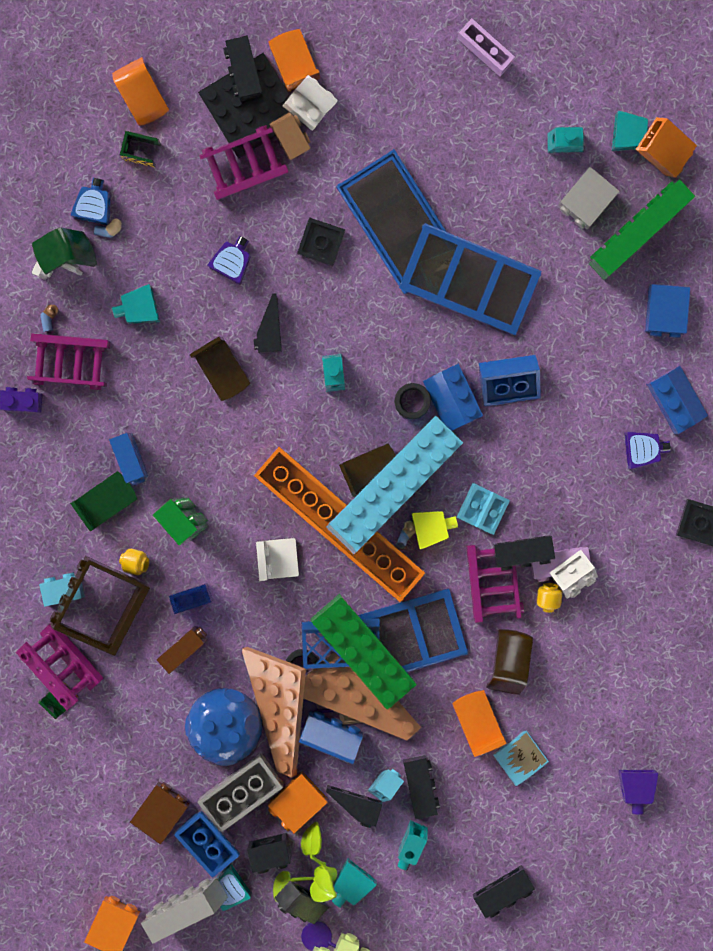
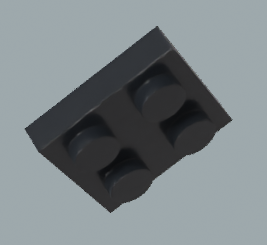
[297,217,346,267]
[676,499,713,547]

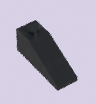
[254,293,282,354]
[326,785,382,828]

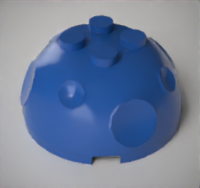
[185,688,262,766]

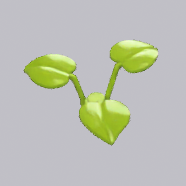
[273,822,337,903]

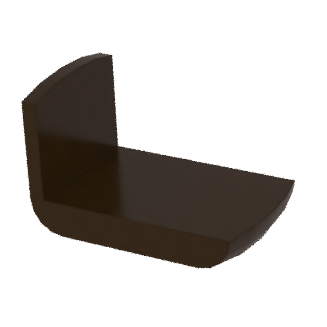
[189,336,251,401]
[339,443,396,497]
[486,629,533,695]

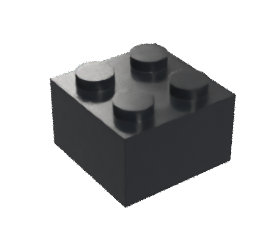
[247,833,292,874]

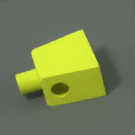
[411,511,458,549]

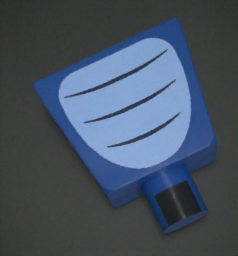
[71,178,111,225]

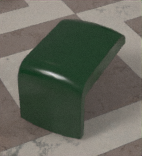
[32,228,97,275]
[70,471,137,532]

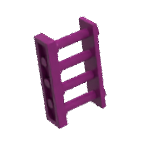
[199,125,288,200]
[27,333,110,390]
[466,540,524,623]
[15,624,104,710]

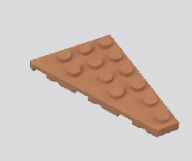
[242,647,306,778]
[303,651,421,740]

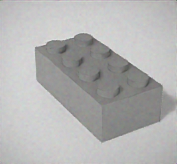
[198,753,284,832]
[141,877,228,944]

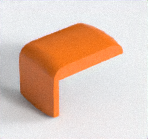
[268,29,320,92]
[112,57,169,126]
[452,690,507,757]

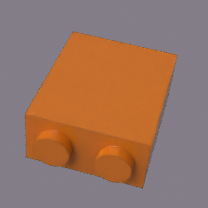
[636,117,697,178]
[268,771,328,834]
[84,896,141,951]

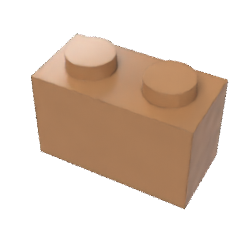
[270,113,311,160]

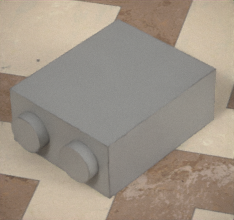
[558,167,619,229]

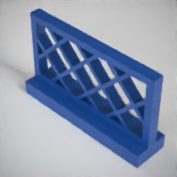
[301,618,380,669]

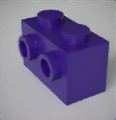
[0,387,43,413]

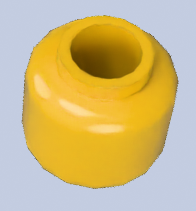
[119,548,149,576]
[537,583,563,613]

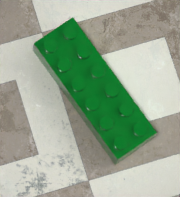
[588,179,696,280]
[153,497,209,546]
[310,594,417,710]

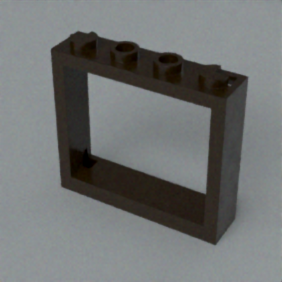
[50,556,150,656]

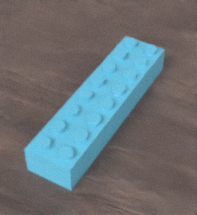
[326,416,463,554]

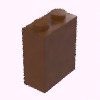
[156,626,208,674]
[130,782,190,845]

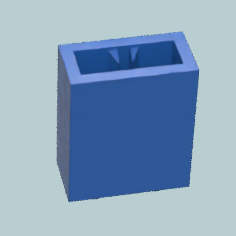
[645,284,690,338]
[109,433,149,485]

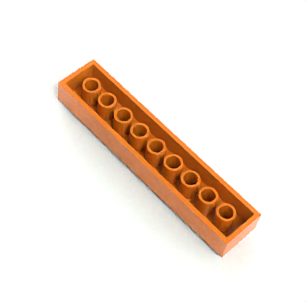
[254,447,425,602]

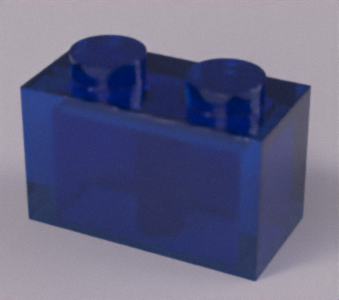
[169,583,213,614]

